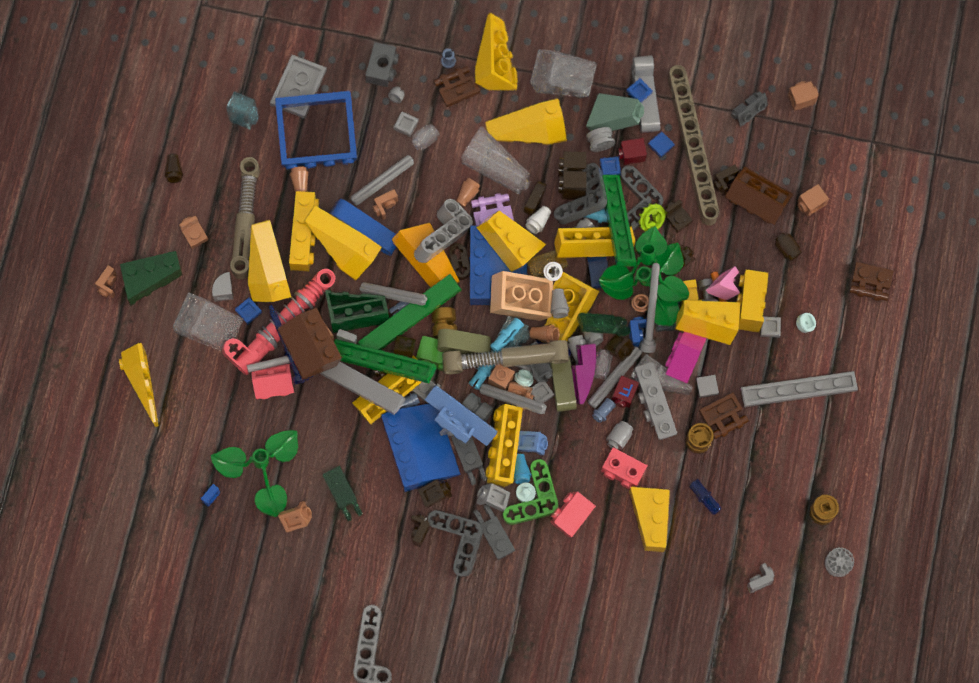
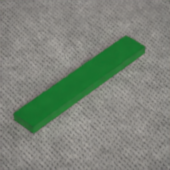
[603,175,636,266]
[358,274,462,350]
[334,339,437,384]

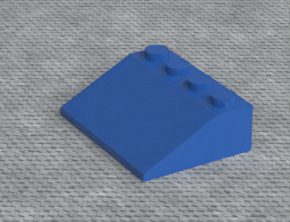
[470,226,527,305]
[381,404,460,492]

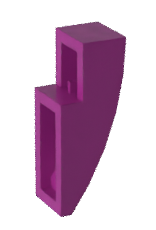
[571,343,596,404]

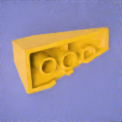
[475,13,517,90]
[485,99,567,145]
[304,206,382,280]
[248,220,291,302]
[541,271,599,344]
[119,343,159,427]

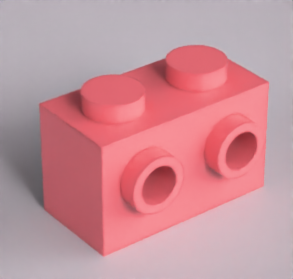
[251,364,294,399]
[601,448,648,489]
[550,491,596,537]

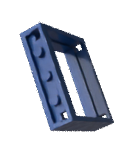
[275,91,357,170]

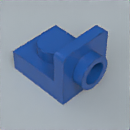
[628,317,647,347]

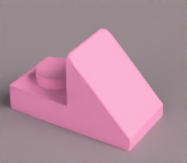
[706,266,740,300]

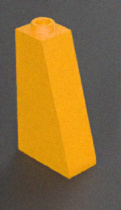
[392,223,460,287]

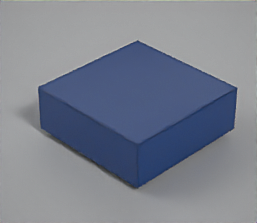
[626,78,653,103]
[648,132,675,158]
[600,156,621,176]
[235,297,262,325]
[201,484,220,507]

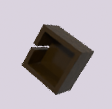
[558,151,586,200]

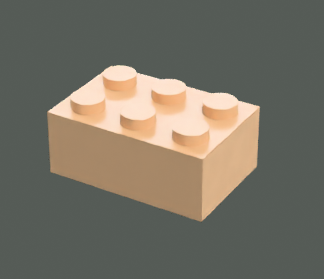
[490,271,553,321]

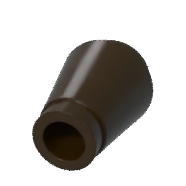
[164,154,183,183]

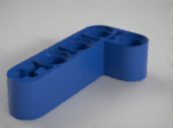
[329,199,397,256]

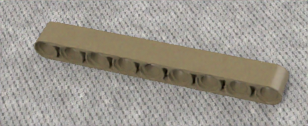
[668,65,719,225]

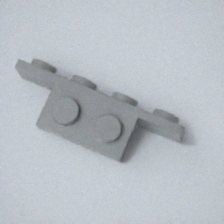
[635,362,677,440]

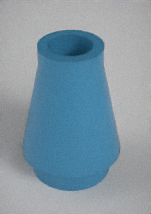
[513,454,531,484]

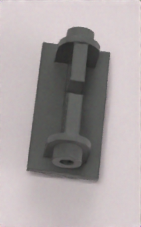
[731,91,768,127]
[530,342,553,382]

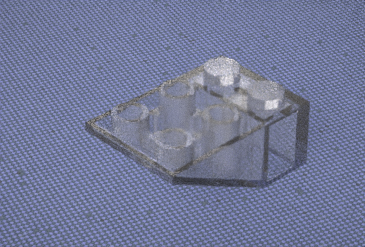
[530,49,597,97]
[173,293,243,351]

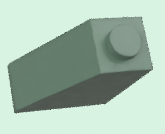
[586,93,644,131]

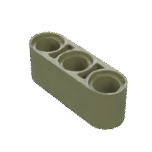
[437,329,491,356]
[550,357,577,412]

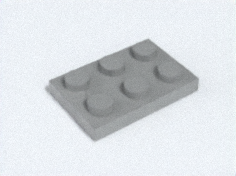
[270,55,327,119]

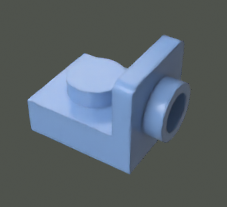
[517,431,548,455]

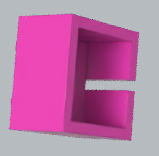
[665,332,707,383]

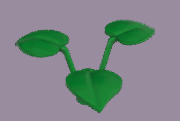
[599,226,689,303]
[599,243,683,327]
[211,430,298,517]

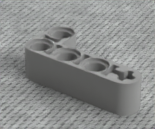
[632,55,660,133]
[414,199,473,263]
[354,605,392,683]

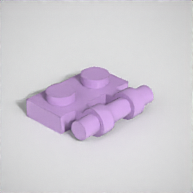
[471,193,514,226]

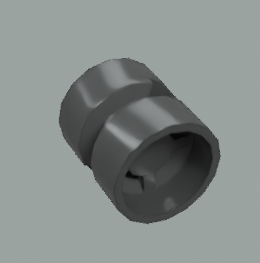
[462,393,494,422]

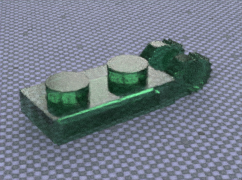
[577,313,631,336]
[322,466,363,522]

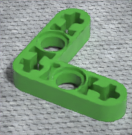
[503,459,558,525]

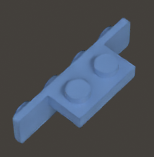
[425,386,498,446]

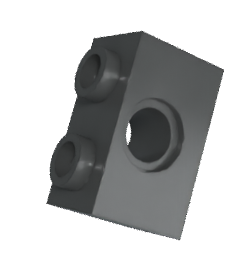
[366,42,399,87]

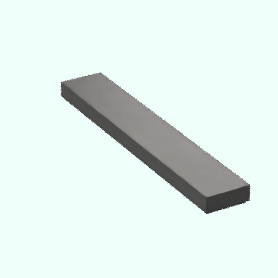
[319,362,406,415]
[740,371,858,407]

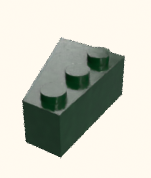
[120,251,183,306]
[325,290,389,333]

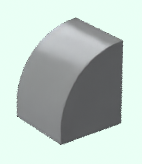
[212,272,233,302]

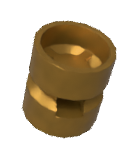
[431,307,457,339]
[686,423,714,454]
[810,495,839,525]

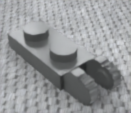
[451,435,487,486]
[473,504,515,560]

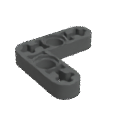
[554,163,607,225]
[620,166,664,232]
[428,510,483,577]

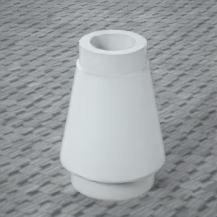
[526,206,551,234]
[543,262,562,281]

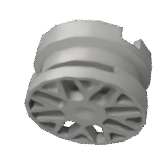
[586,127,615,152]
[825,548,854,577]

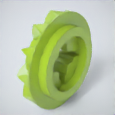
[638,203,665,232]

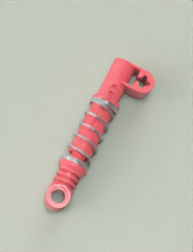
[222,269,335,375]

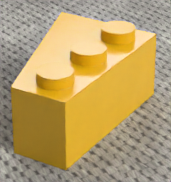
[476,211,546,272]
[736,270,768,332]
[676,300,740,345]
[629,487,670,552]

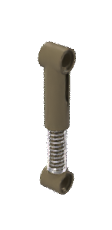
[230,157,260,280]
[442,340,569,374]

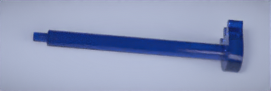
[269,305,314,384]

